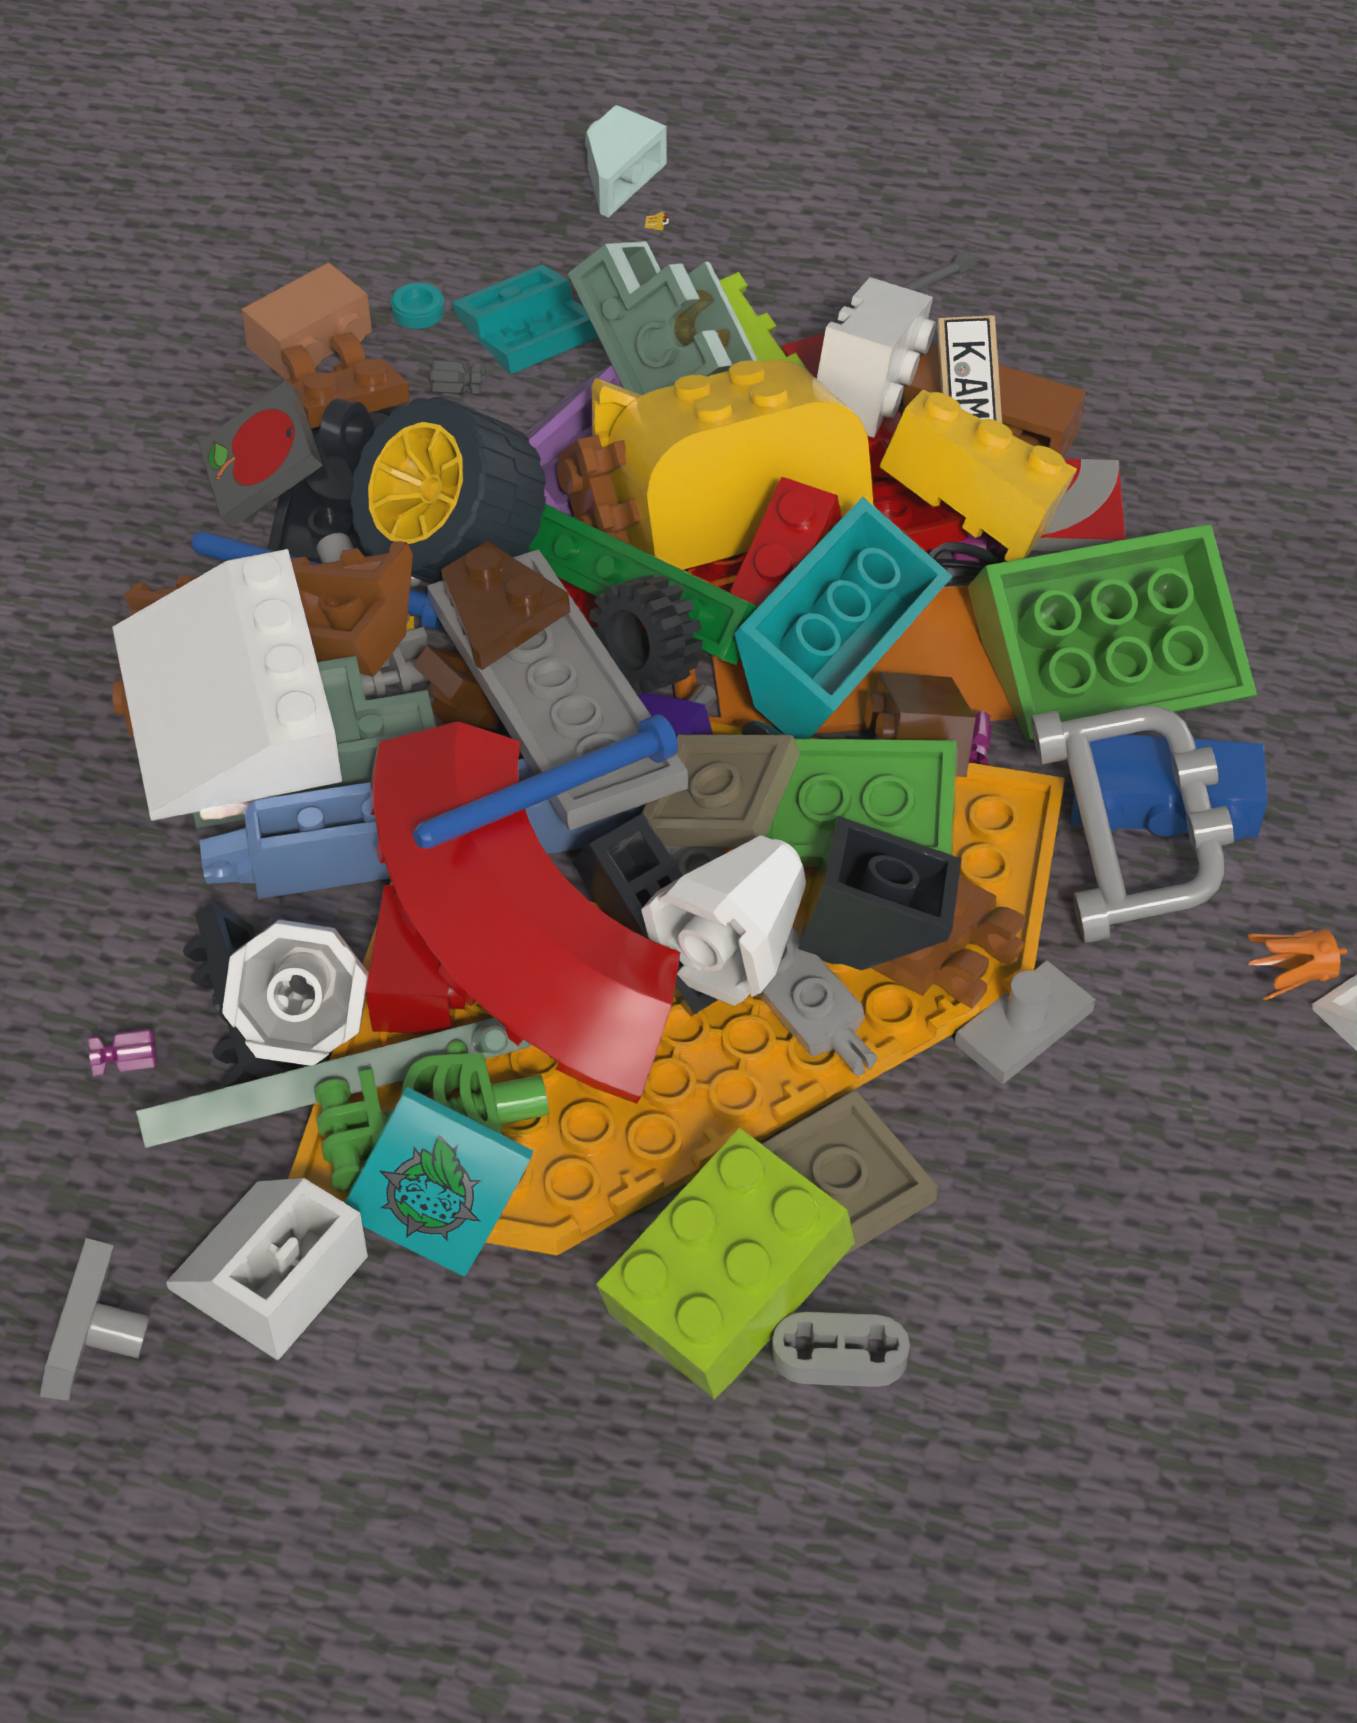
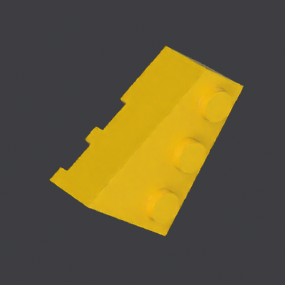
[879,389,1077,561]

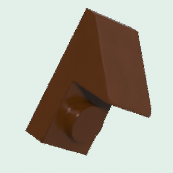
[413,645,501,728]

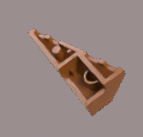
[124,541,413,677]

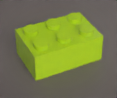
[596,1127,855,1400]

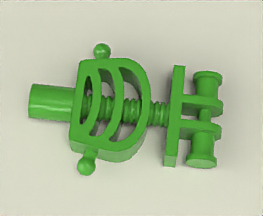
[314,1040,549,1192]

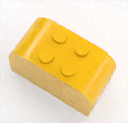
[608,360,874,570]

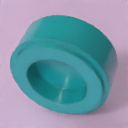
[390,283,445,329]

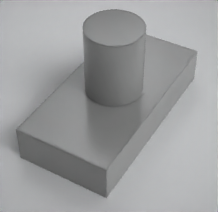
[954,960,1096,1085]
[40,1238,150,1401]

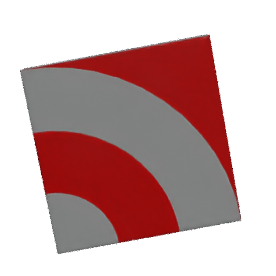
[1032,459,1126,551]

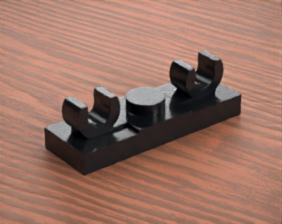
[183,902,298,1087]

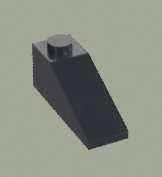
[572,813,719,1017]

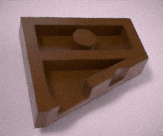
[441,541,571,670]

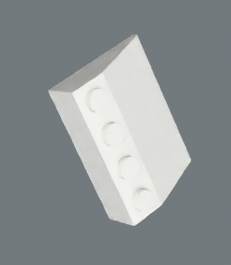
[112,549,342,821]

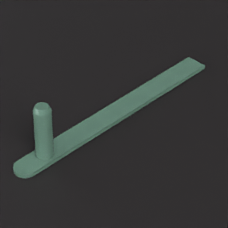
[136,1018,531,1148]

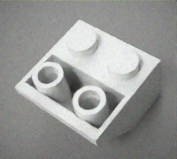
[166,1178,368,1360]

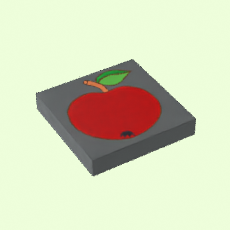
[198,380,323,525]

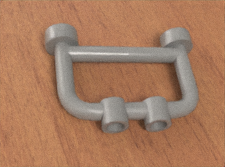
[1031,705,1234,943]

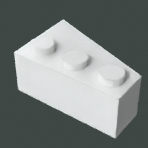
[817,277,936,438]

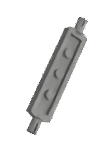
[665,846,877,1075]

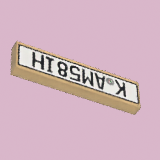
[937,315,1002,536]

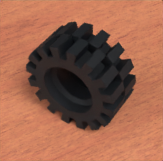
[589,575,703,695]

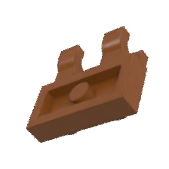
[281,332,409,429]
[557,435,642,544]
[871,876,1025,1009]

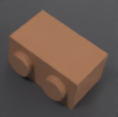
[241,262,372,379]

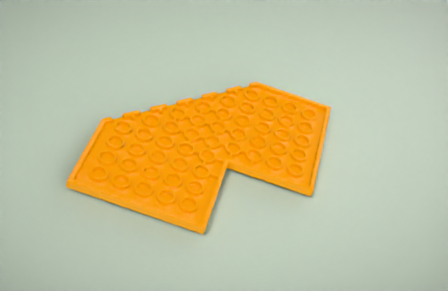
[288,722,1065,1256]

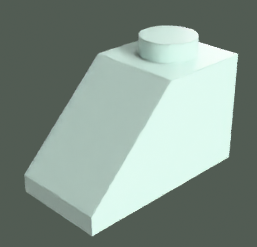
[585,105,667,217]

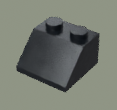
[798,816,962,971]

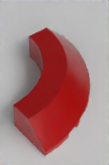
[370,721,681,1104]

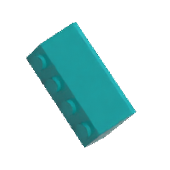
[734,497,953,739]

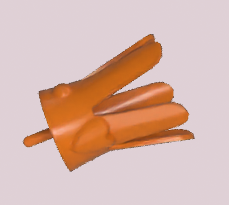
[1248,929,1347,1001]

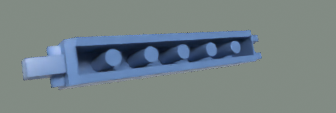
[199,759,646,899]

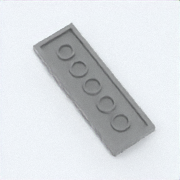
[427,549,689,831]

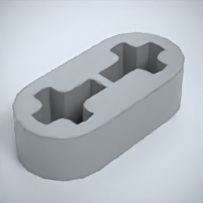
[771,1312,910,1387]

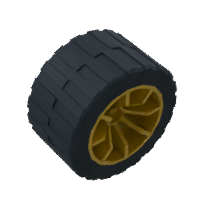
[350,396,546,584]

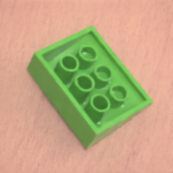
[968,524,1257,743]

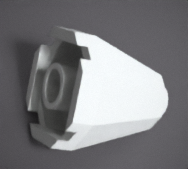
[641,835,806,1006]
[222,920,369,1066]

